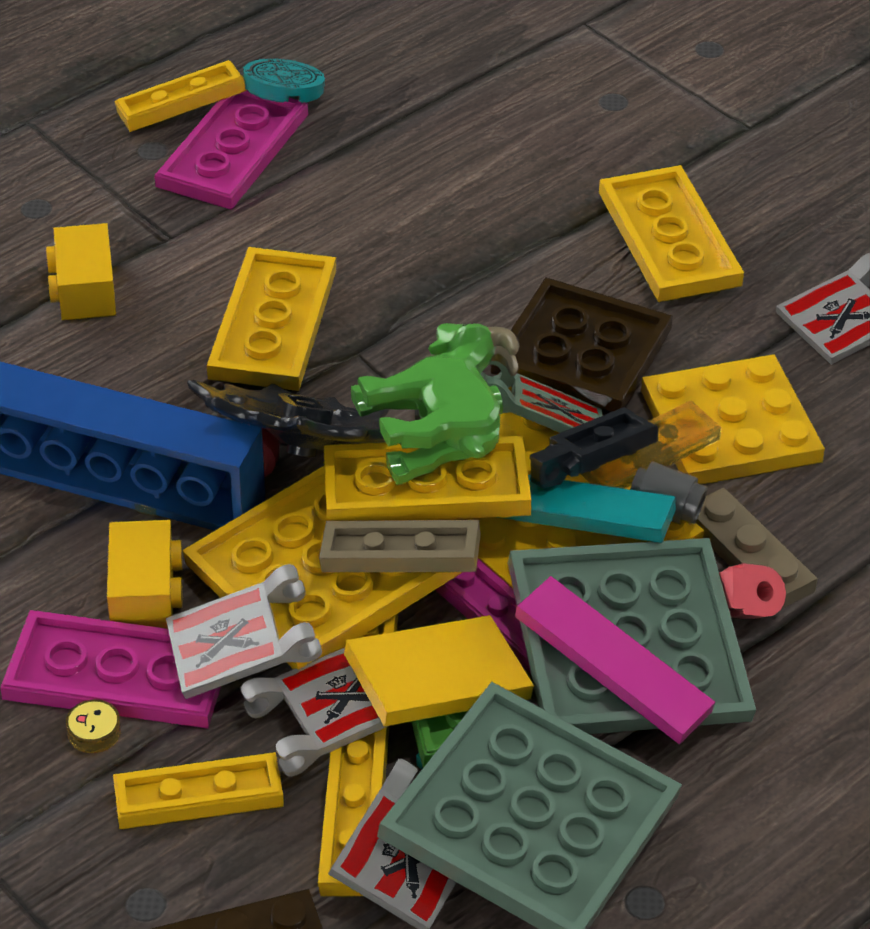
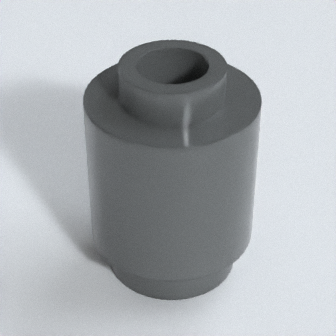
[630,461,708,525]

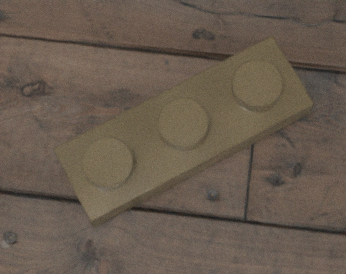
[695,488,818,609]
[319,520,481,572]

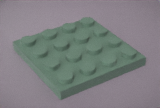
[508,538,756,734]
[377,681,682,929]

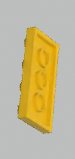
[599,165,744,302]
[207,247,336,391]
[324,436,532,521]

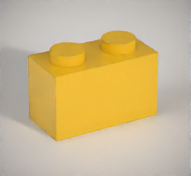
[46,223,116,320]
[107,520,183,629]

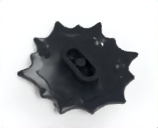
[187,380,401,457]

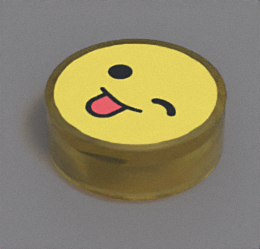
[66,700,121,753]

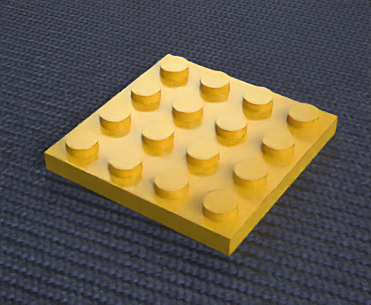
[182,465,463,670]

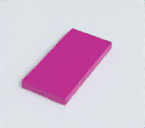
[154,85,308,210]
[0,610,221,728]

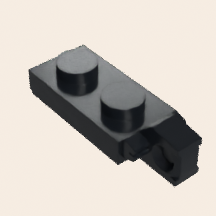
[529,407,658,489]

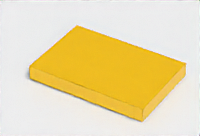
[344,615,534,727]

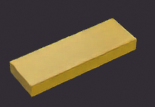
[114,60,247,132]
[113,752,284,829]

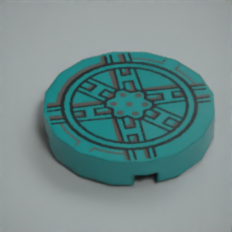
[242,59,325,103]

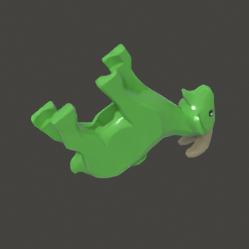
[351,323,520,485]

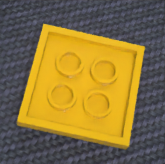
[641,354,825,484]

